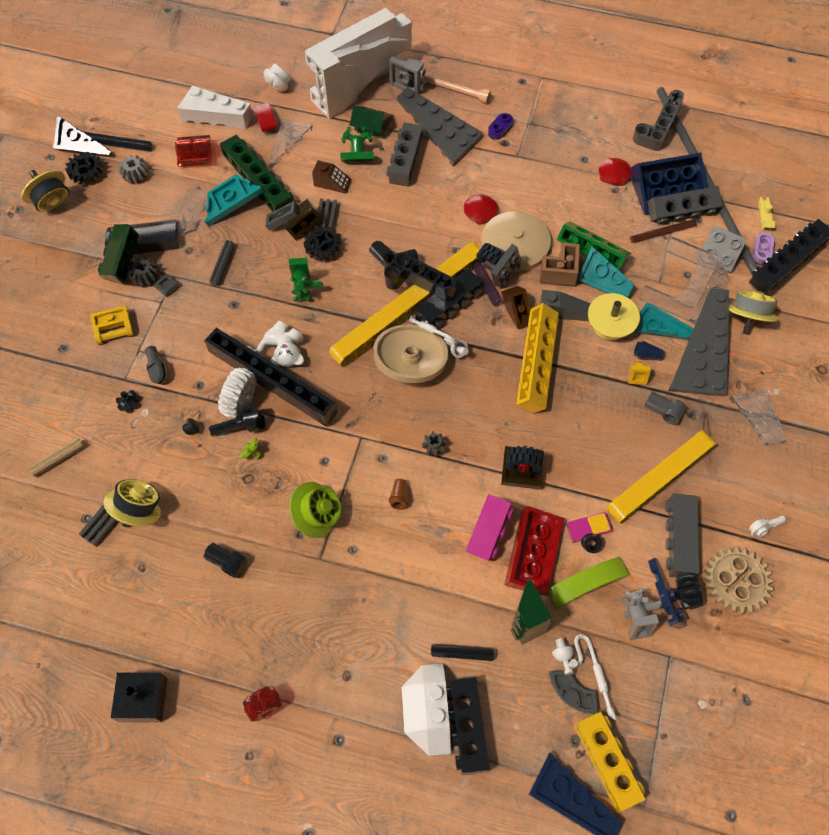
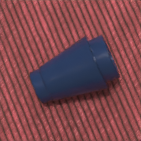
[634,341,664,360]

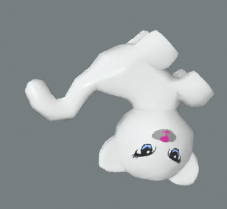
[247,320,304,367]

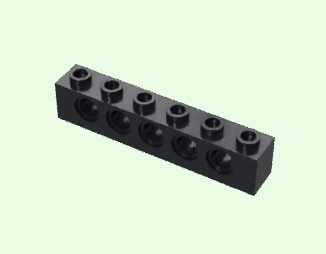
[749,219,829,295]

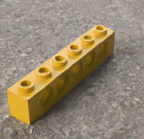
[516,303,559,414]

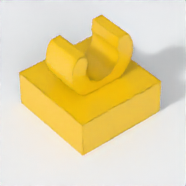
[628,362,651,385]

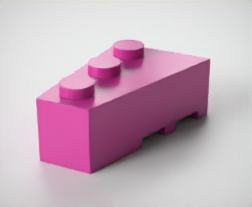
[466,494,514,561]

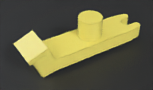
[758,197,775,230]

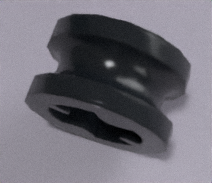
[581,533,602,553]

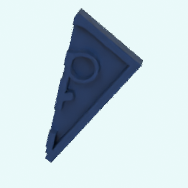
[648,558,687,629]

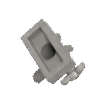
[622,588,662,640]

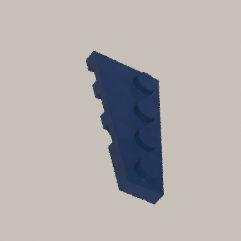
[528,752,622,835]

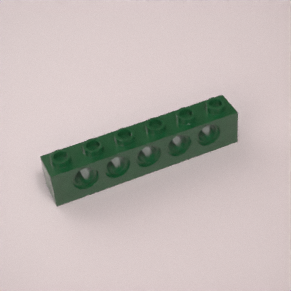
[219,134,294,212]

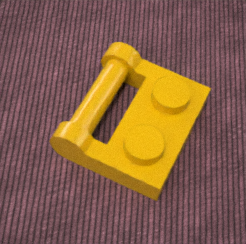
[90,305,134,345]

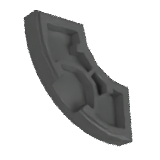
[549,670,599,714]

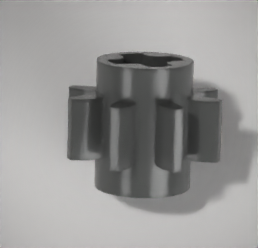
[422,431,447,457]

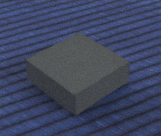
[153,274,180,298]

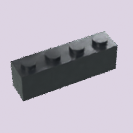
[415,268,483,329]

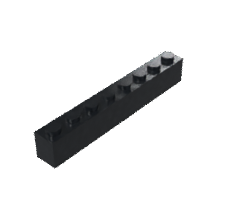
[204,327,337,427]

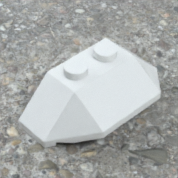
[402,664,451,756]

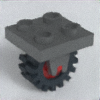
[476,243,521,289]

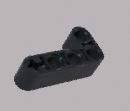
[384,254,456,300]

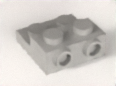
[389,56,426,94]

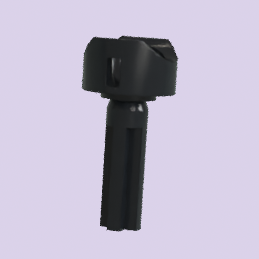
[209,404,266,436]

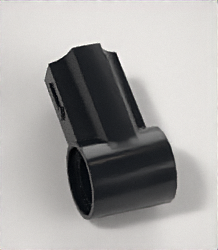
[203,542,248,578]

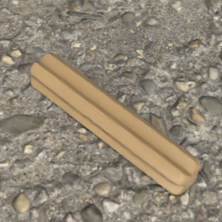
[28,438,84,477]

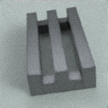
[315,198,337,231]
[265,201,298,231]
[79,504,118,547]

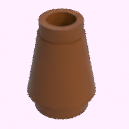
[389,478,408,509]

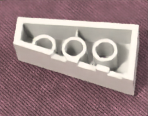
[177,86,253,129]

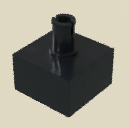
[111,672,167,722]

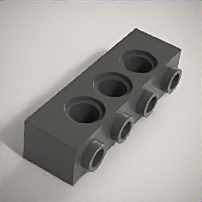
[386,122,423,187]
[647,186,722,223]

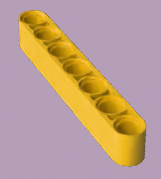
[605,430,717,524]

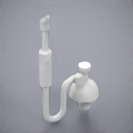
[409,315,468,358]
[552,634,616,720]

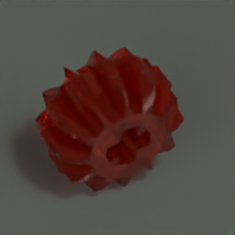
[242,686,282,722]

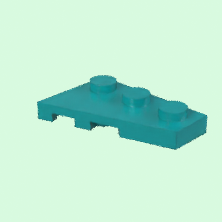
[577,246,634,298]

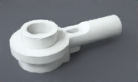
[749,516,786,538]

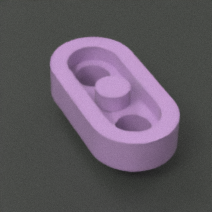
[752,232,774,264]

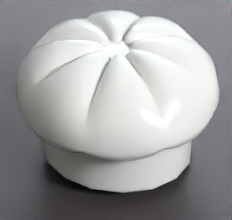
[264,63,291,92]

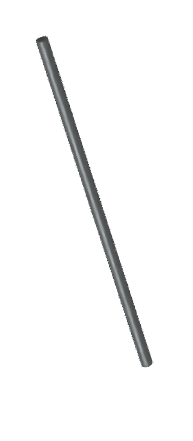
[656,87,771,296]

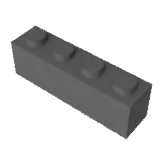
[665,493,699,578]

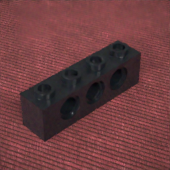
[446,677,490,776]

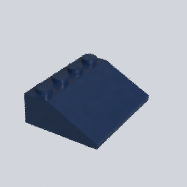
[630,153,707,215]

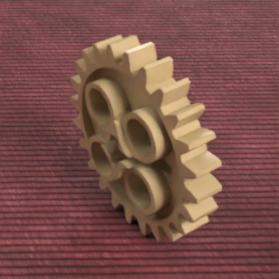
[703,547,774,615]

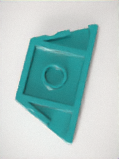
[204,174,264,227]

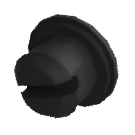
[182,418,199,435]

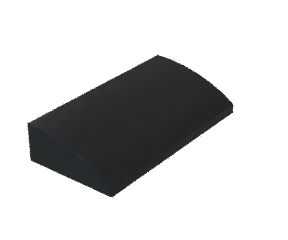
[105,219,178,254]

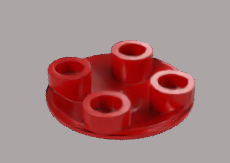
[598,158,631,186]
[464,194,498,225]

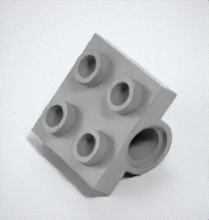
[698,225,747,272]

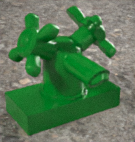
[340,127,374,162]
[289,258,323,302]

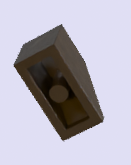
[285,198,322,240]

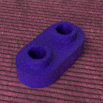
[488,113,513,140]

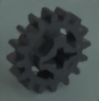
[65,151,104,184]
[303,226,342,261]

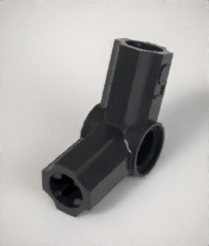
[369,241,419,270]

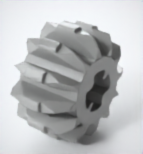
[118,155,149,184]

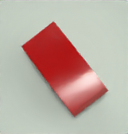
[253,103,278,132]

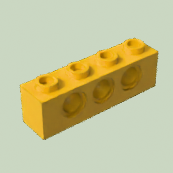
[574,712,646,813]

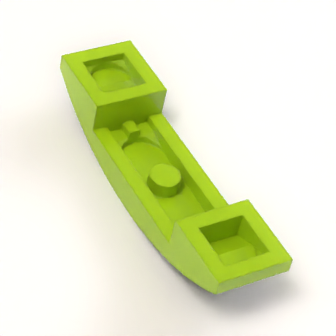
[548,557,629,609]

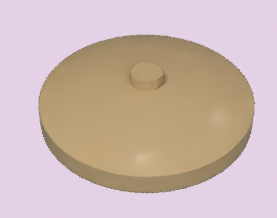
[481,211,551,272]
[373,324,448,383]

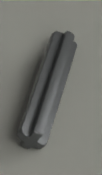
[209,240,234,286]

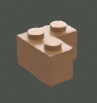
[540,243,580,286]

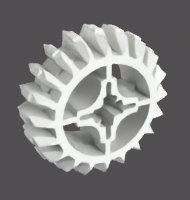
[218,368,256,419]

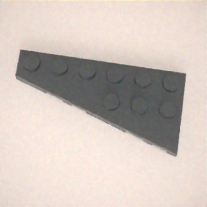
[397,87,483,166]
[668,288,729,397]

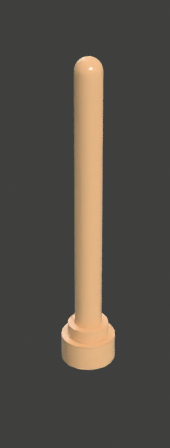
[423,75,491,104]

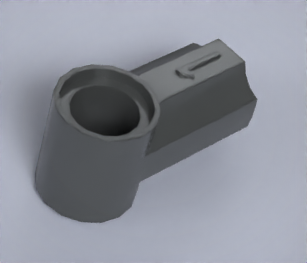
[644,391,686,425]

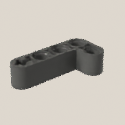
[633,90,684,151]

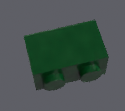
[349,106,393,136]

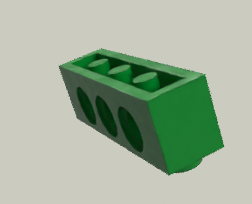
[557,221,631,271]

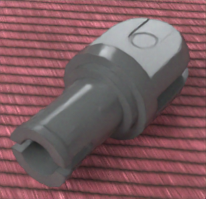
[144,346,168,384]

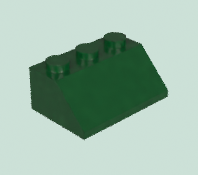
[98,224,139,285]
[511,579,552,645]

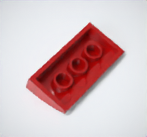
[504,506,564,595]

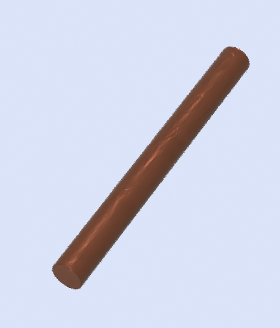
[630,219,696,243]

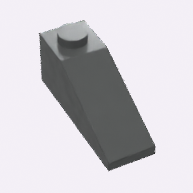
[540,290,591,321]

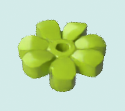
[240,438,261,459]

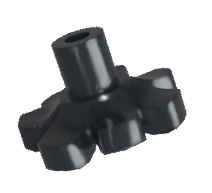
[116,390,141,413]

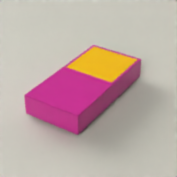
[566,512,612,543]

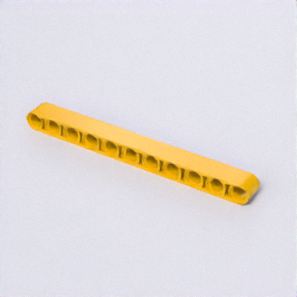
[329,241,481,367]

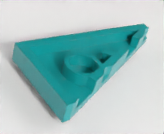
[634,302,694,339]

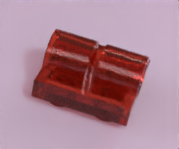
[175,135,212,167]

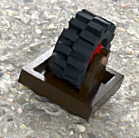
[501,446,544,490]

